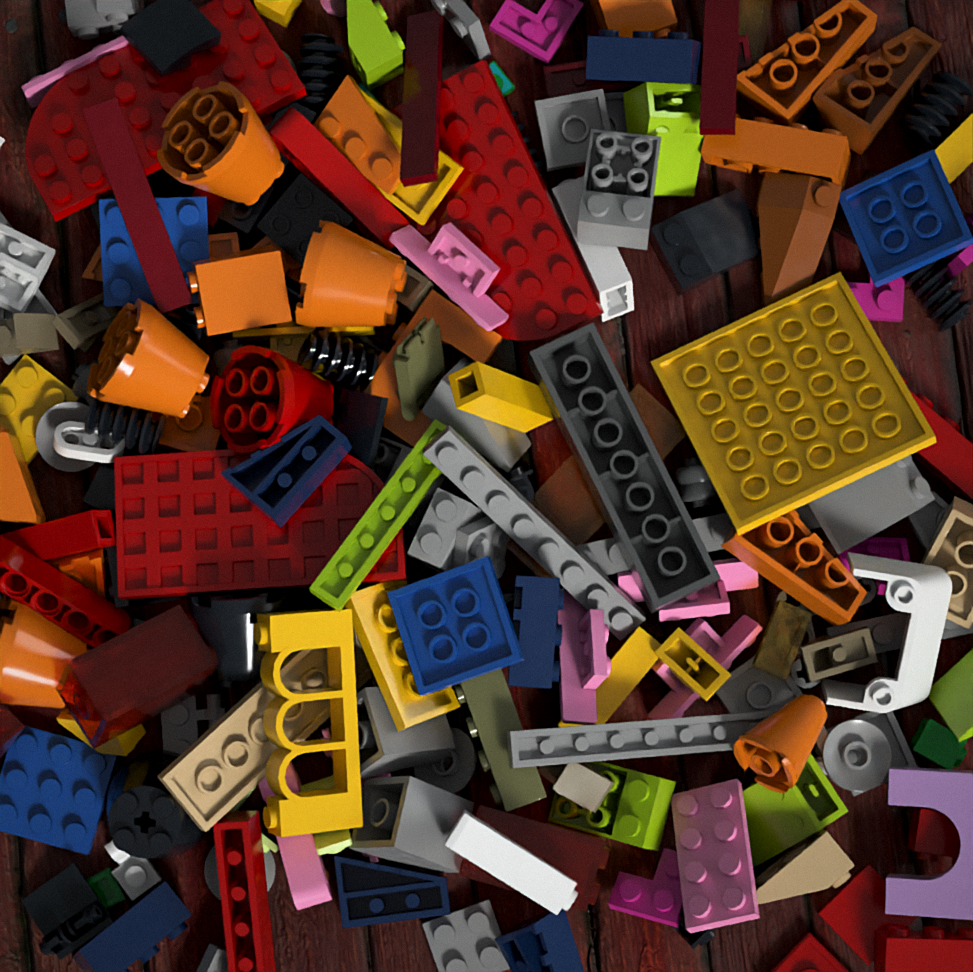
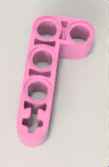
[258,761,333,910]

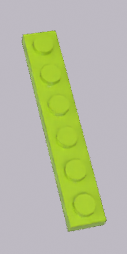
[309,419,465,612]

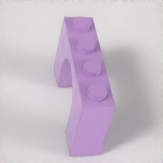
[885,766,973,920]

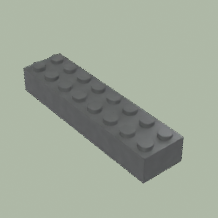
[527,323,720,613]

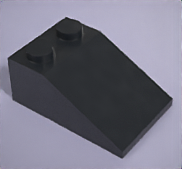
[648,189,761,297]

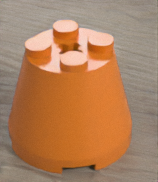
[157,81,284,205]
[295,220,407,327]
[87,298,210,418]
[0,597,93,708]

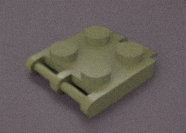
[392,317,446,421]

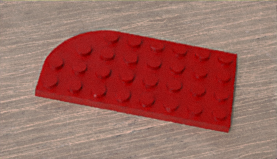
[25,0,307,222]
[389,59,604,341]
[114,449,407,600]

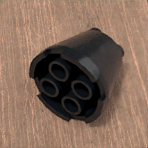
[187,588,295,688]
[106,750,206,859]

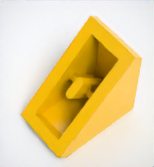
[654,627,731,701]

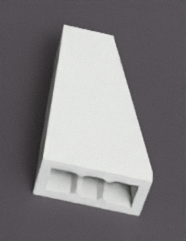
[552,176,634,322]
[444,809,578,915]

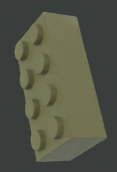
[454,669,547,812]

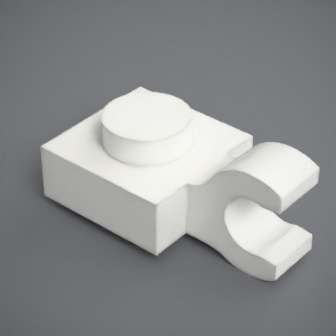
[104,840,162,901]

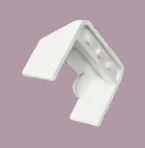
[821,552,952,713]

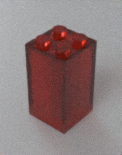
[56,604,218,749]
[459,802,610,912]

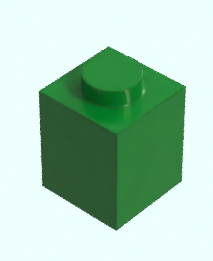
[908,718,967,769]

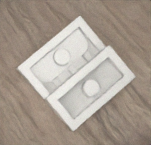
[0,223,55,313]

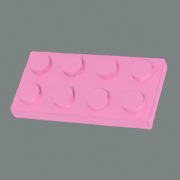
[671,779,760,933]

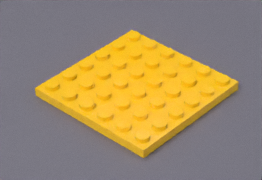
[651,272,937,536]

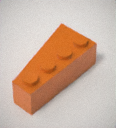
[737,0,878,126]
[701,114,852,192]
[720,509,868,627]

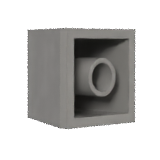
[808,455,935,555]
[407,488,488,573]
[356,686,456,780]
[349,776,474,873]

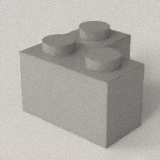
[65,0,140,40]

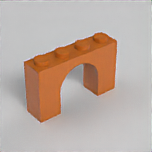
[355,289,503,448]

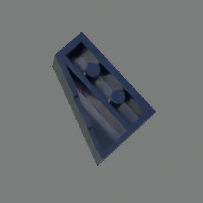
[586,30,703,85]
[220,415,352,528]
[507,575,564,689]
[334,855,451,929]
[72,881,192,972]
[495,909,584,972]

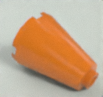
[733,694,827,793]

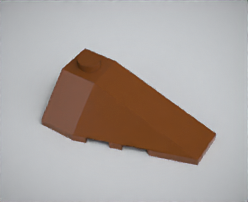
[812,26,942,156]
[755,171,842,308]

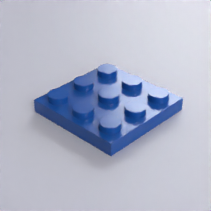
[839,149,973,288]
[99,196,209,307]
[387,556,524,696]
[0,723,119,855]

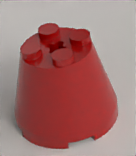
[210,345,334,454]

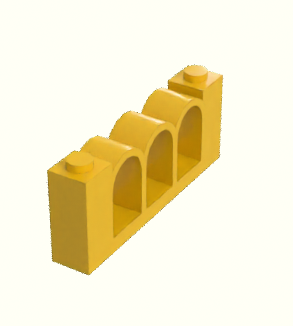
[253,608,363,837]

